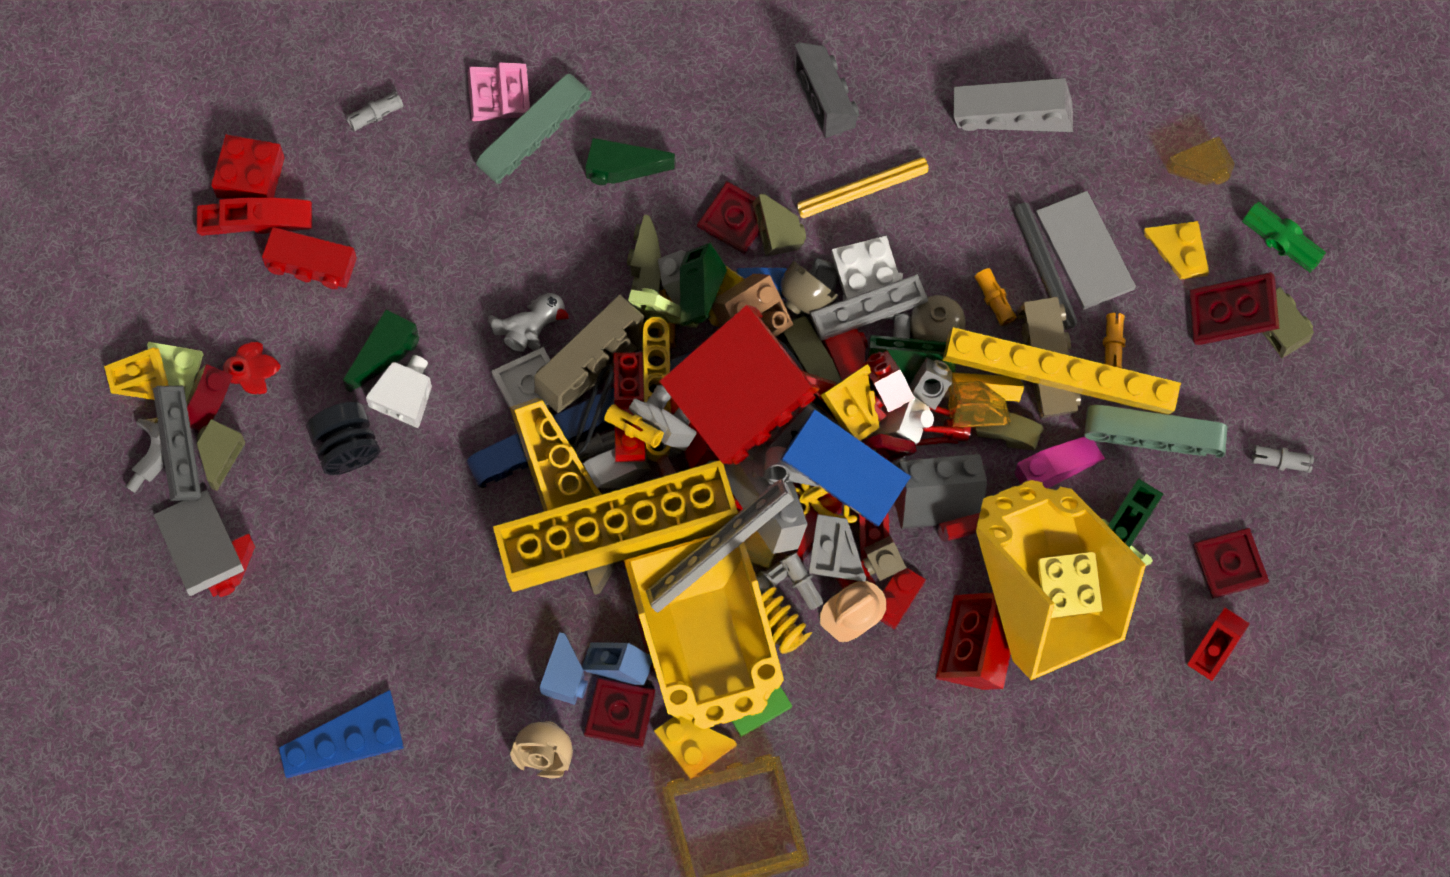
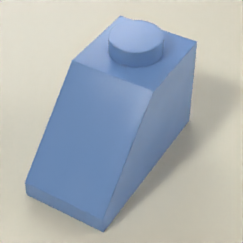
[540,632,588,705]
[582,642,652,685]

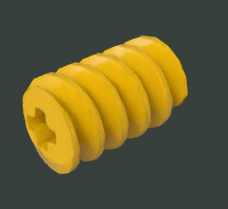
[761,586,812,654]

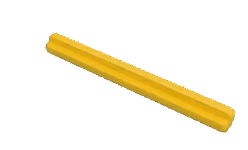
[797,157,929,218]

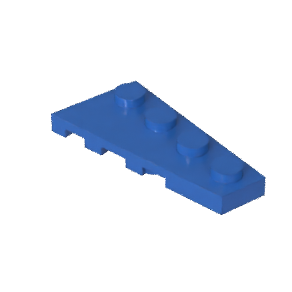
[279,690,404,778]

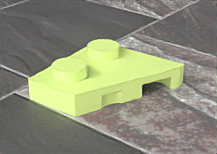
[628,288,698,328]

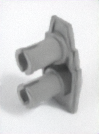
[628,385,697,451]

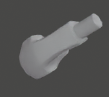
[125,418,165,493]

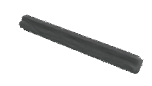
[1014,202,1077,330]

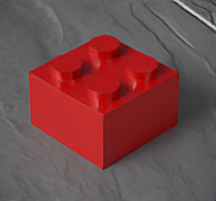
[211,134,285,199]

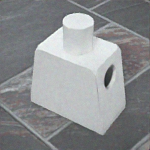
[366,355,432,428]
[865,396,934,445]

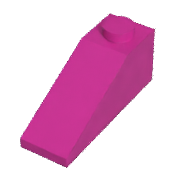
[1015,436,1105,488]

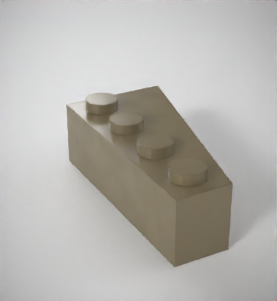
[534,295,644,413]
[1016,297,1081,419]

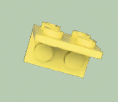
[1037,552,1103,618]

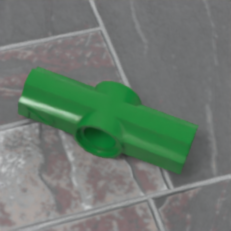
[1242,202,1326,273]

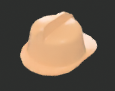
[820,581,886,642]

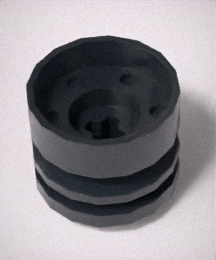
[306,402,381,475]

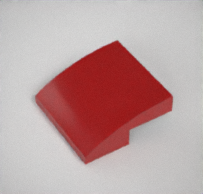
[938,513,980,542]

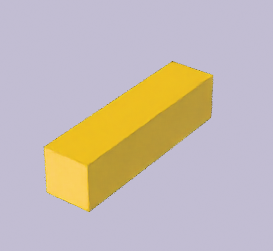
[948,372,1024,402]

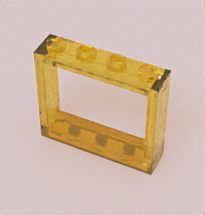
[662,754,809,877]

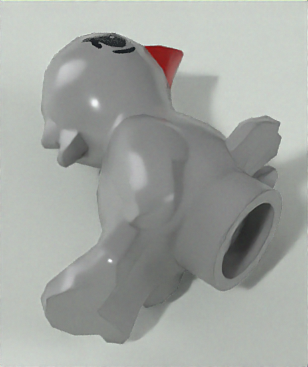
[488,293,569,352]

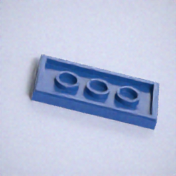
[780,409,911,526]

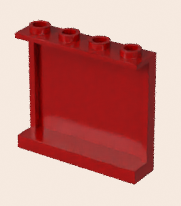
[659,305,820,465]

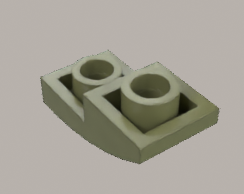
[976,408,1043,451]

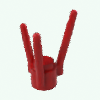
[916,406,971,446]

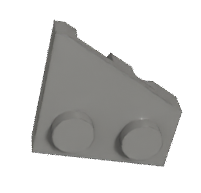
[808,514,866,582]

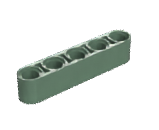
[476,74,592,184]
[1084,405,1228,458]

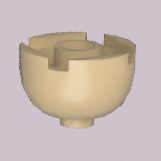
[510,721,573,779]

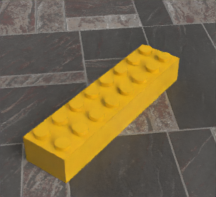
[493,460,738,592]

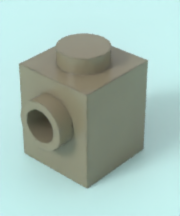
[863,535,906,581]

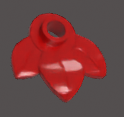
[223,342,281,394]

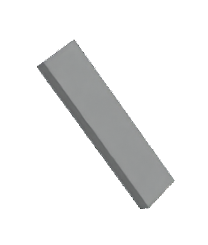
[810,274,928,341]

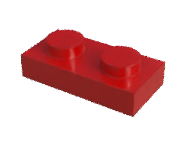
[880,568,926,630]

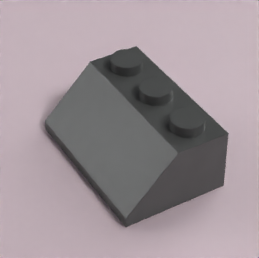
[794,43,859,138]
[894,454,987,529]

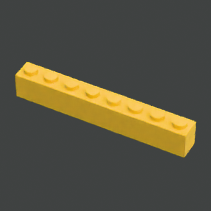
[942,327,1181,415]

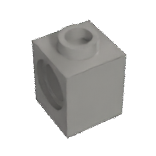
[910,357,952,410]

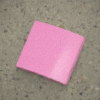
[468,63,530,121]

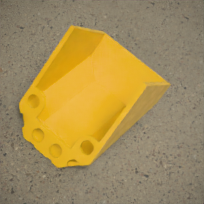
[976,480,1146,680]
[624,535,784,729]

